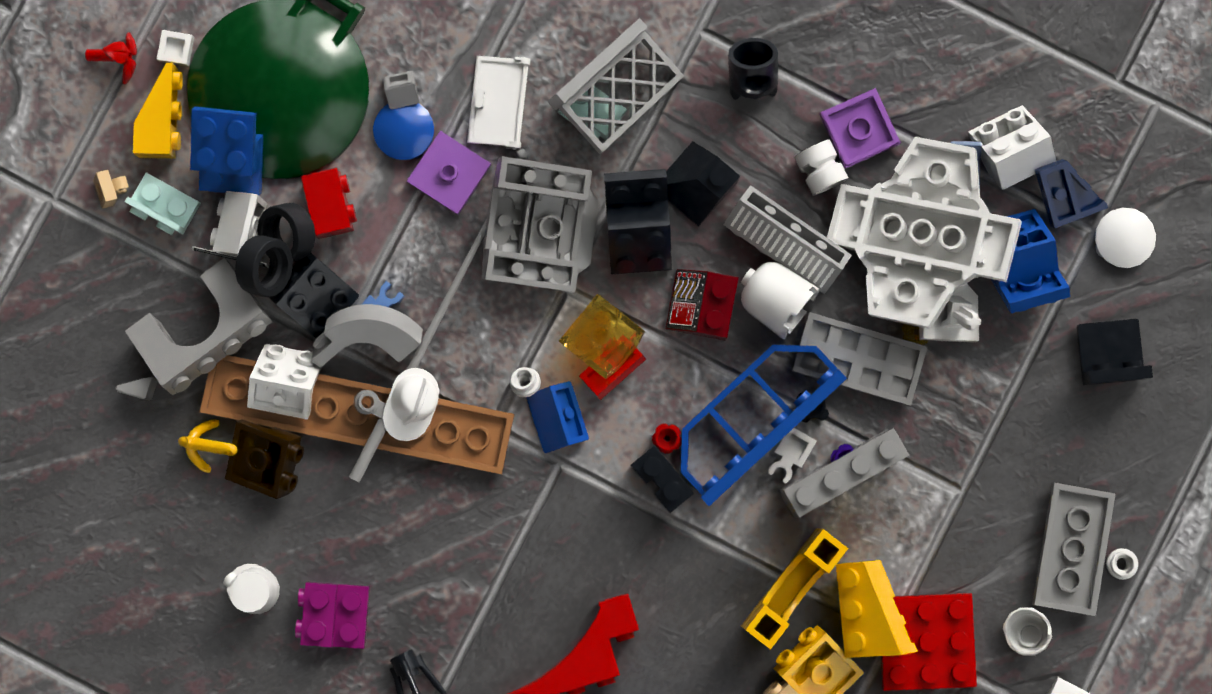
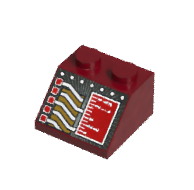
[665,269,739,341]

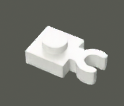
[768,428,817,484]

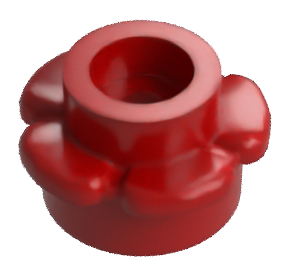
[652,423,682,454]

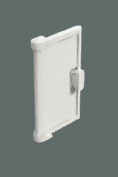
[467,56,531,150]

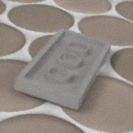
[1032,483,1116,616]

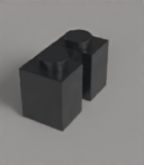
[630,445,694,513]

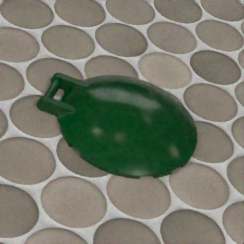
[187,0,369,179]

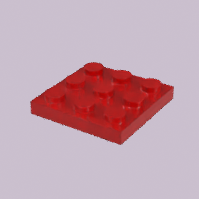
[881,593,977,691]

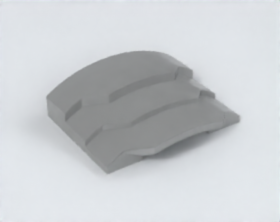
[482,156,599,292]

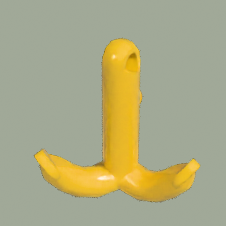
[178,420,237,473]

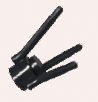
[390,649,446,694]

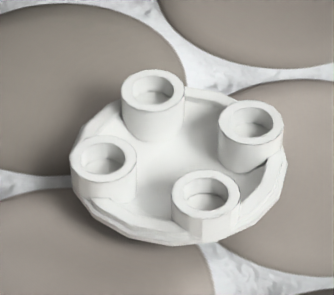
[1095,207,1156,268]

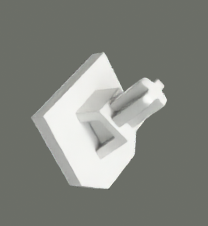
[919,284,981,342]

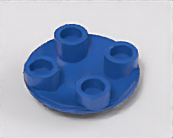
[373,103,434,160]

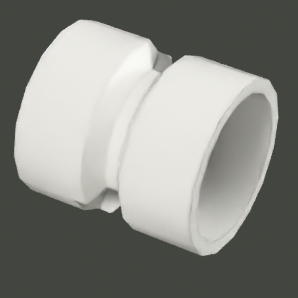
[794,140,848,196]

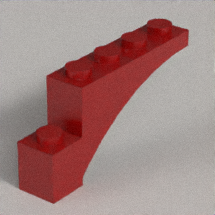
[507,593,639,694]

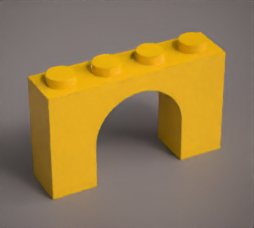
[741,528,849,650]

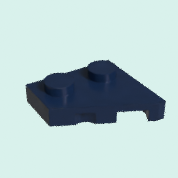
[1035,159,1108,228]

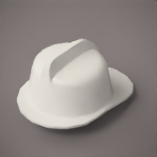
[382,368,439,441]

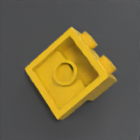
[773,625,864,694]

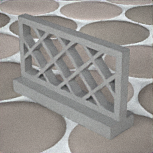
[547,18,684,154]

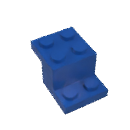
[190,107,263,196]
[991,209,1071,313]

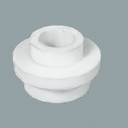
[510,367,541,397]
[1106,548,1138,580]

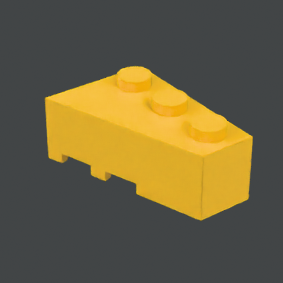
[836,560,918,658]

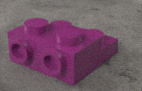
[295,582,370,649]

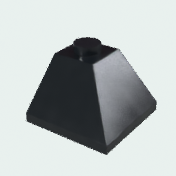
[666,141,740,227]

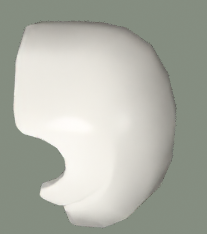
[1003,608,1052,656]

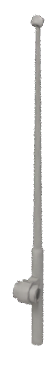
[349,149,527,483]

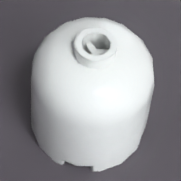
[741,262,819,339]

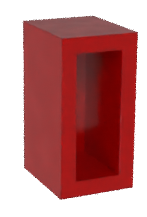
[301,168,357,239]

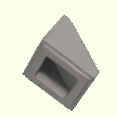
[383,71,419,109]
[116,377,158,401]

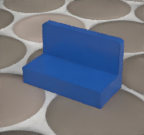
[526,381,589,453]

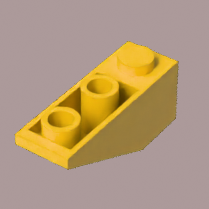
[133,63,183,159]

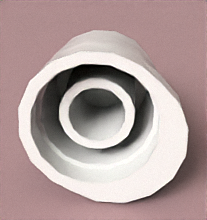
[223,564,280,614]

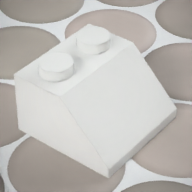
[210,191,267,256]

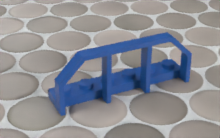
[681,345,847,506]

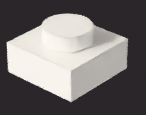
[157,30,194,67]

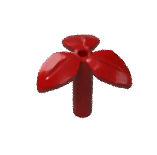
[85,32,137,85]

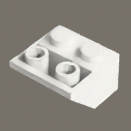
[968,105,1056,190]

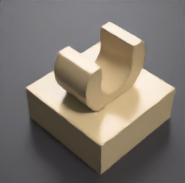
[93,170,129,209]

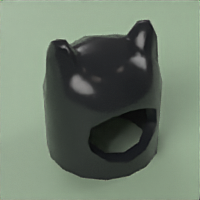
[728,38,778,100]

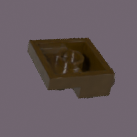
[225,419,304,499]

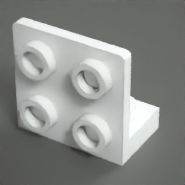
[247,344,321,420]

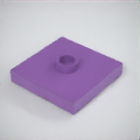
[819,88,901,169]
[407,131,491,215]

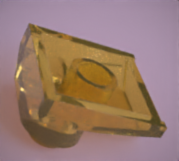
[559,294,645,379]

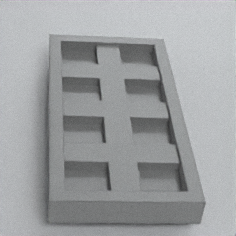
[791,312,928,406]

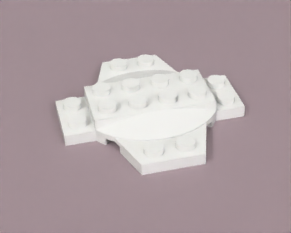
[827,137,1022,329]

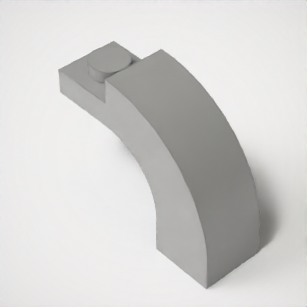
[311,304,423,368]

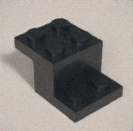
[604,169,672,275]

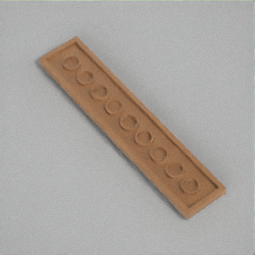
[200,355,515,475]

